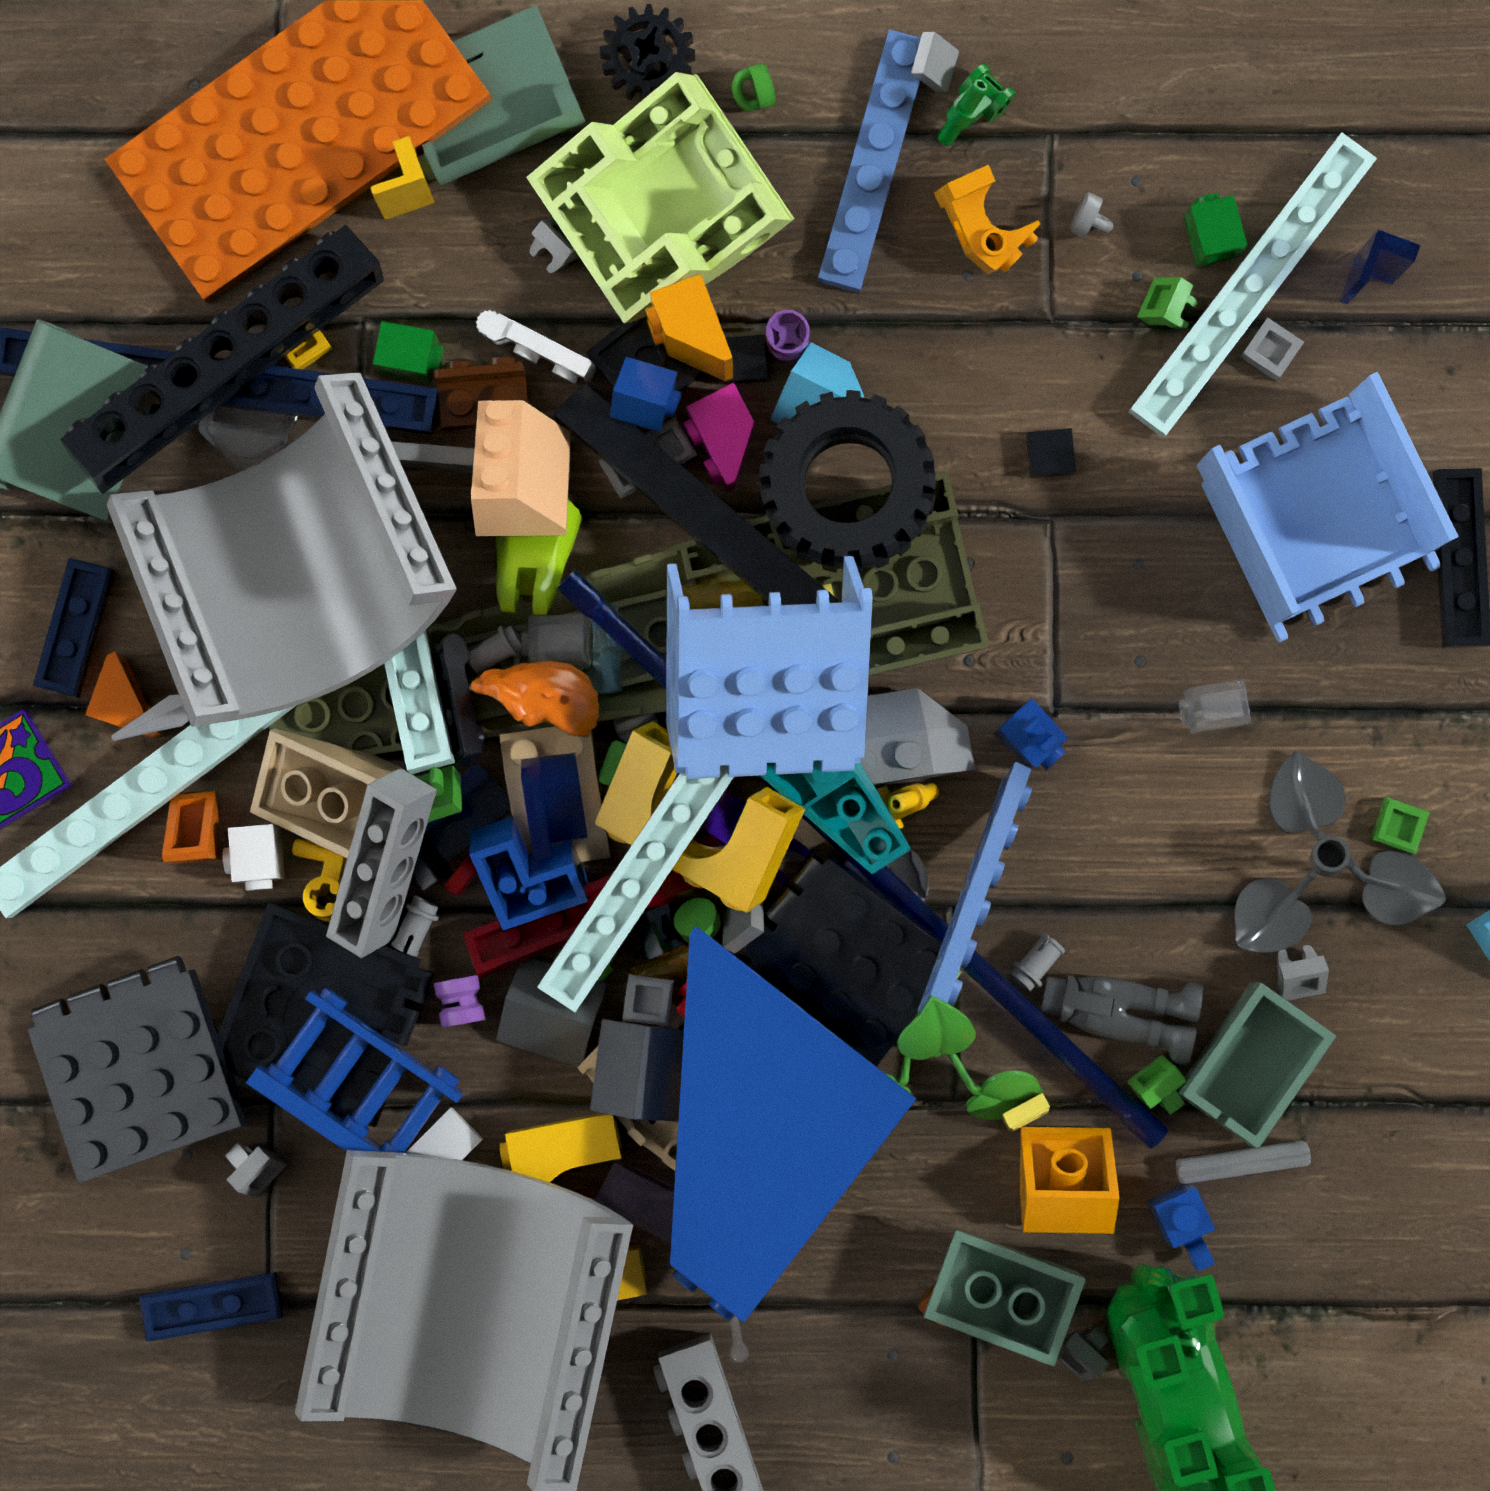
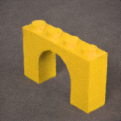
[594,721,805,913]
[499,1113,649,1301]

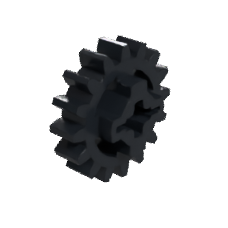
[600,4,695,101]

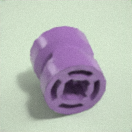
[765,310,810,363]
[434,975,486,1028]

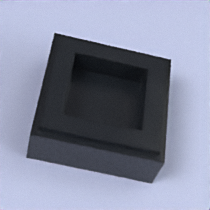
[723,335,767,385]
[1026,428,1076,478]

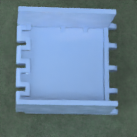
[1196,372,1459,643]
[666,556,872,779]

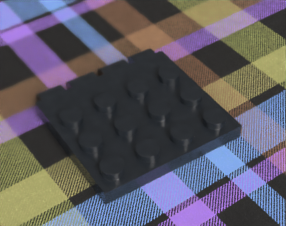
[734,852,943,1067]
[218,903,434,1127]
[27,956,247,1184]

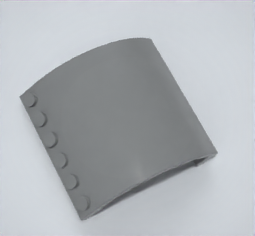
[106,372,457,727]
[295,1150,633,1491]

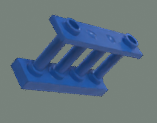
[246,987,463,1153]

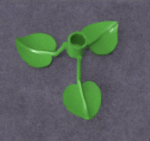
[886,996,1043,1120]

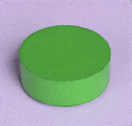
[674,898,721,943]

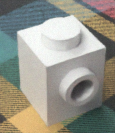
[223,824,285,891]

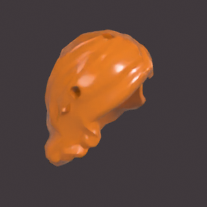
[470,661,599,737]

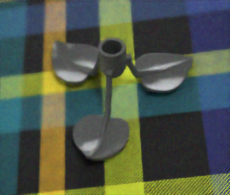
[1234,751,1446,953]

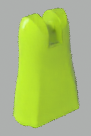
[495,500,582,615]

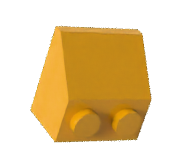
[645,274,733,381]
[1020,1127,1120,1234]

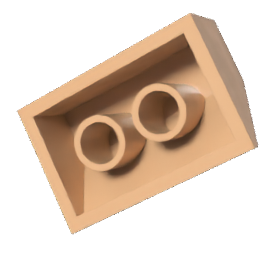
[471,400,571,536]

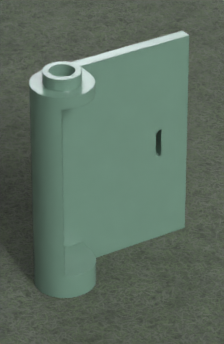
[418,5,586,186]
[0,319,153,521]

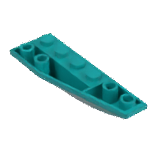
[761,760,911,874]

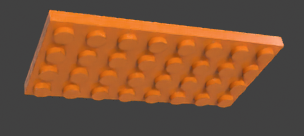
[104,0,493,304]

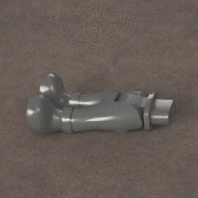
[1041,975,1203,1067]

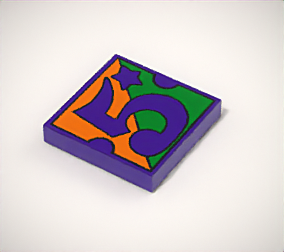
[0,709,73,830]

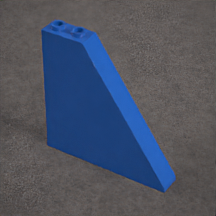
[670,926,916,1323]

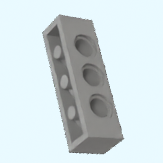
[326,768,437,958]
[653,1333,764,1491]

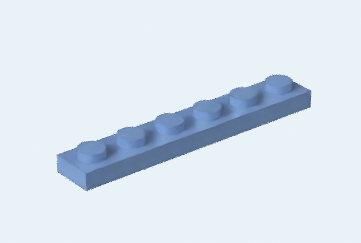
[818,29,921,294]
[918,762,1032,1012]

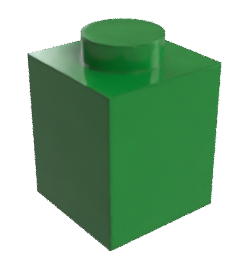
[1184,193,1248,268]
[373,321,444,383]

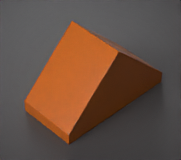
[85,651,163,739]
[162,791,222,864]

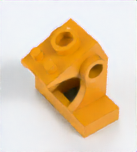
[934,164,1040,274]

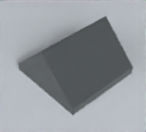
[496,958,609,1067]
[590,1019,684,1122]

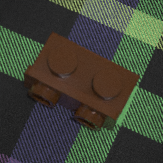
[434,357,529,431]

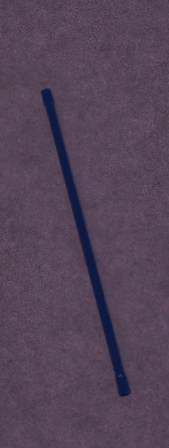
[557,570,1168,1149]

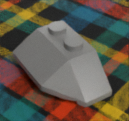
[860,688,975,787]

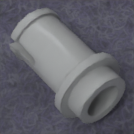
[467,625,525,675]
[391,896,439,957]
[1009,933,1065,992]

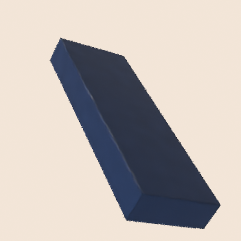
[33,558,115,698]
[139,1272,283,1342]

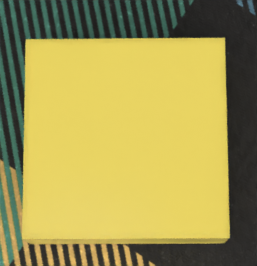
[1002,1093,1050,1132]

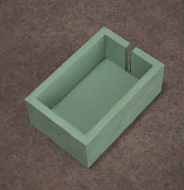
[1176,982,1336,1149]

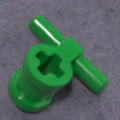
[937,63,1017,146]

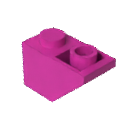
[683,383,754,493]

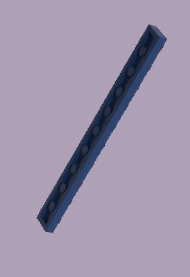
[0,327,438,435]

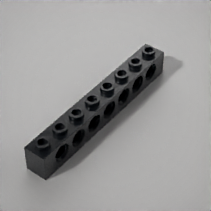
[60,225,384,494]

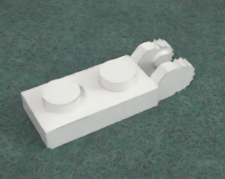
[476,310,597,384]

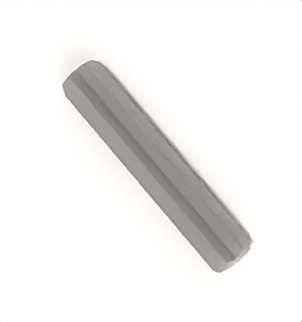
[1176,1141,1311,1184]

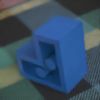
[469,816,588,930]

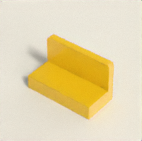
[370,136,434,219]

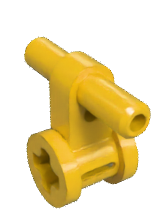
[876,783,939,829]
[292,838,347,922]

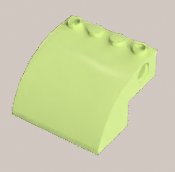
[526,72,795,324]

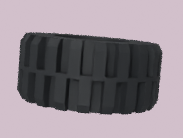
[759,390,936,573]

